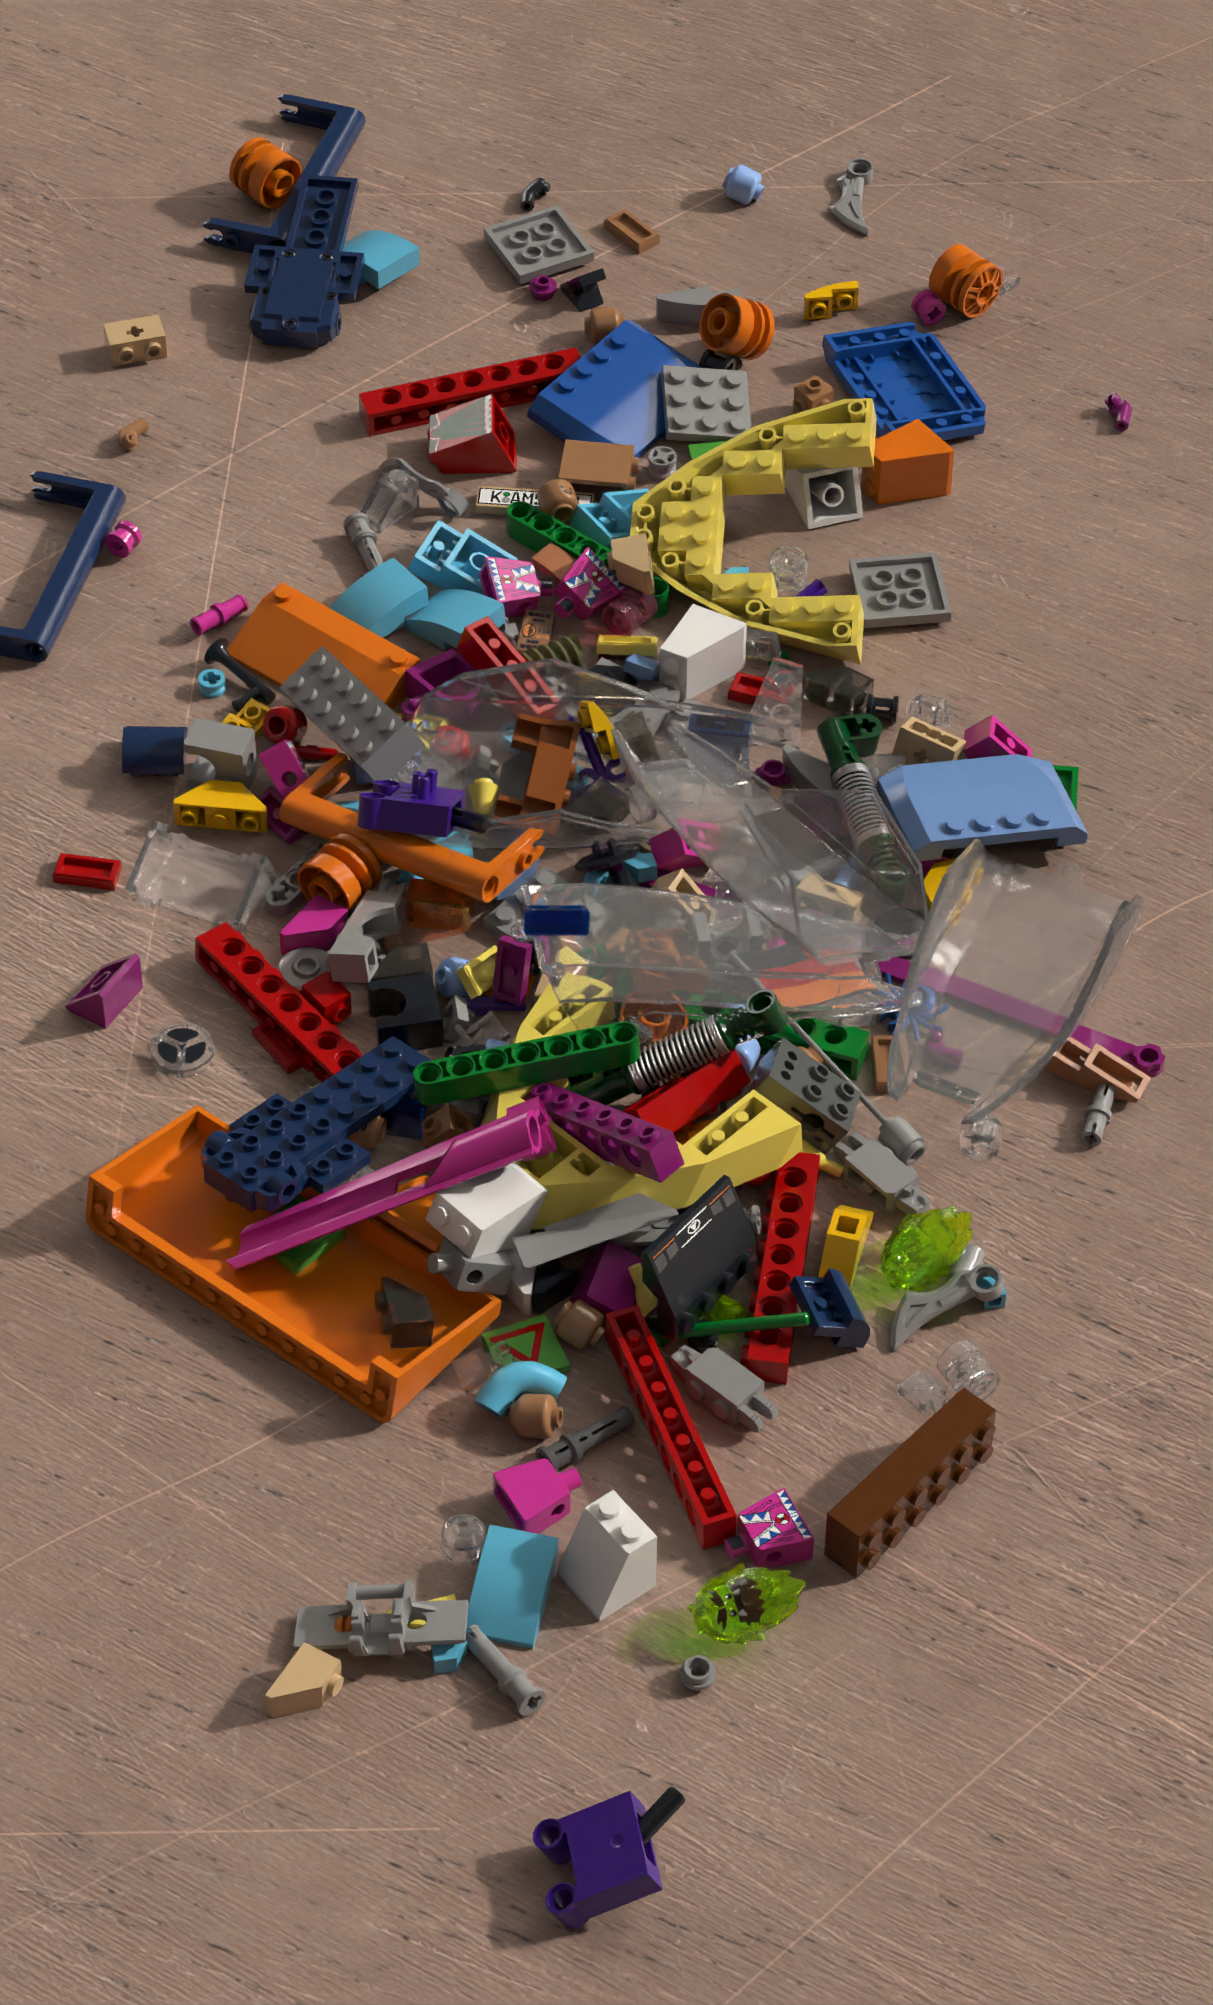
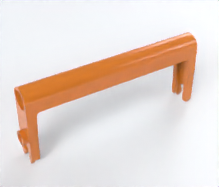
[279,753,545,903]

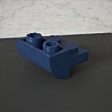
[122,726,188,777]
[789,1268,870,1348]

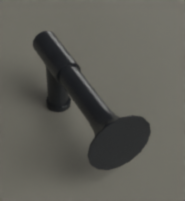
[204,638,276,712]

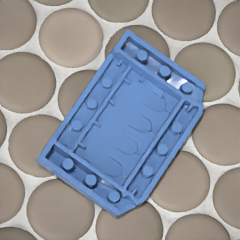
[876,754,1088,862]

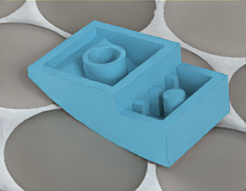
[343,230,420,289]
[570,488,649,550]
[407,520,518,595]
[329,557,429,638]
[403,589,506,650]
[466,1524,559,1649]

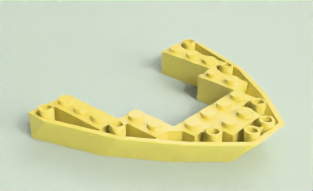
[630,398,877,665]
[481,955,802,1230]

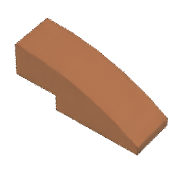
[1042,1032,1151,1103]

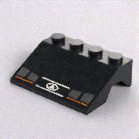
[642,1174,757,1342]

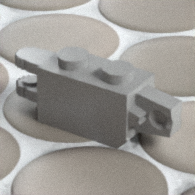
[832,1132,931,1219]
[670,1345,778,1433]

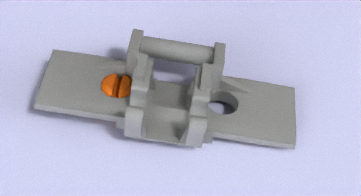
[293,1580,469,1656]

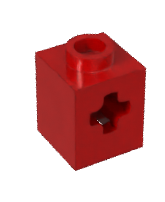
[302,970,352,1024]

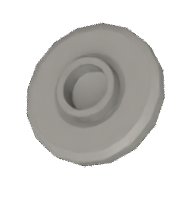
[277,947,331,994]

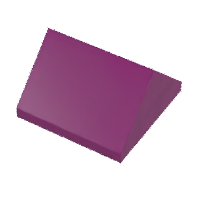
[65,953,143,1029]
[569,1240,642,1319]

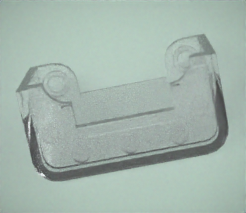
[125,820,278,932]

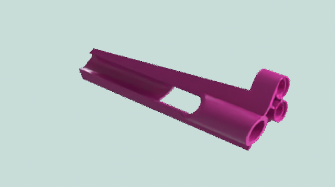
[226,1096,557,1271]

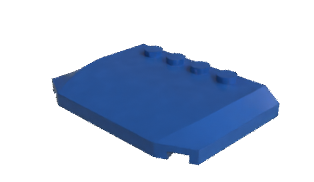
[527,320,702,458]
[822,322,986,440]

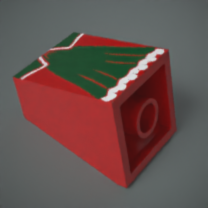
[427,394,517,474]

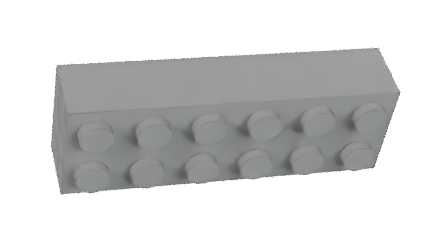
[279,646,425,781]

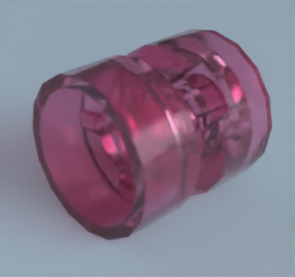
[602,586,657,636]

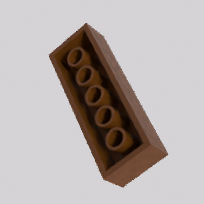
[824,1387,996,1578]

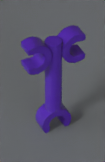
[569,716,626,794]

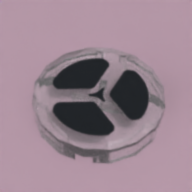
[149,1022,215,1078]

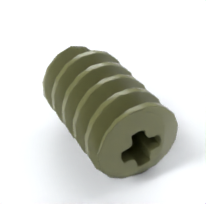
[519,633,583,683]

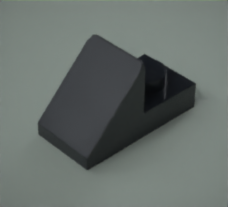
[560,268,606,312]
[534,1257,578,1314]

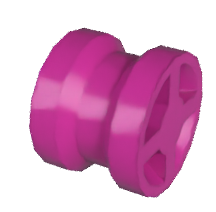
[911,289,946,325]
[105,520,142,558]

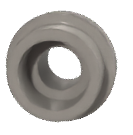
[680,1655,716,1691]

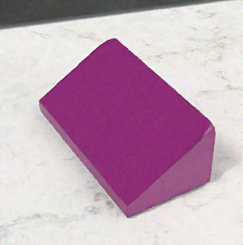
[259,785,309,844]

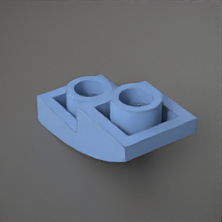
[623,654,660,681]

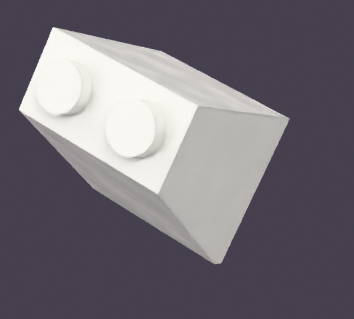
[785,467,863,529]
[659,604,747,700]
[425,1163,548,1259]
[556,1490,657,1622]

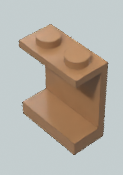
[558,439,639,491]

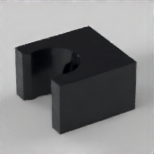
[367,972,443,1050]

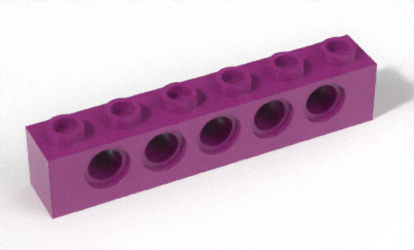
[522,1082,685,1183]

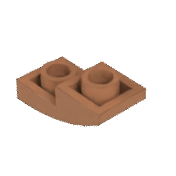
[531,542,576,588]

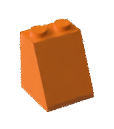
[860,419,954,505]

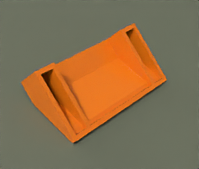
[227,582,421,710]

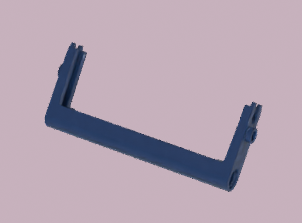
[203,94,366,253]
[0,471,126,663]

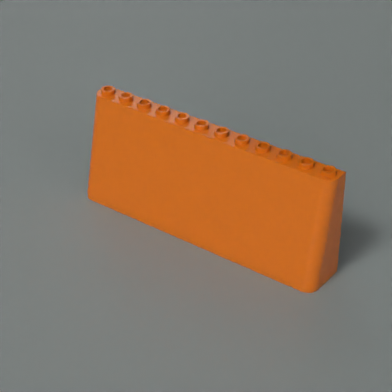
[85,1105,502,1423]

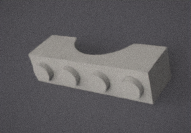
[326,890,407,983]

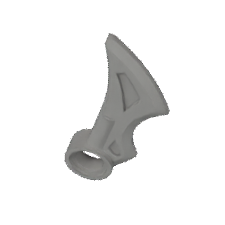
[828,158,874,235]
[379,457,469,518]
[890,1264,1004,1352]

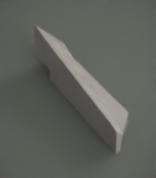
[512,1193,679,1270]

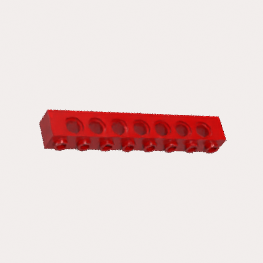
[359,347,581,437]
[195,922,363,1082]
[740,1152,820,1385]
[605,1305,737,1550]

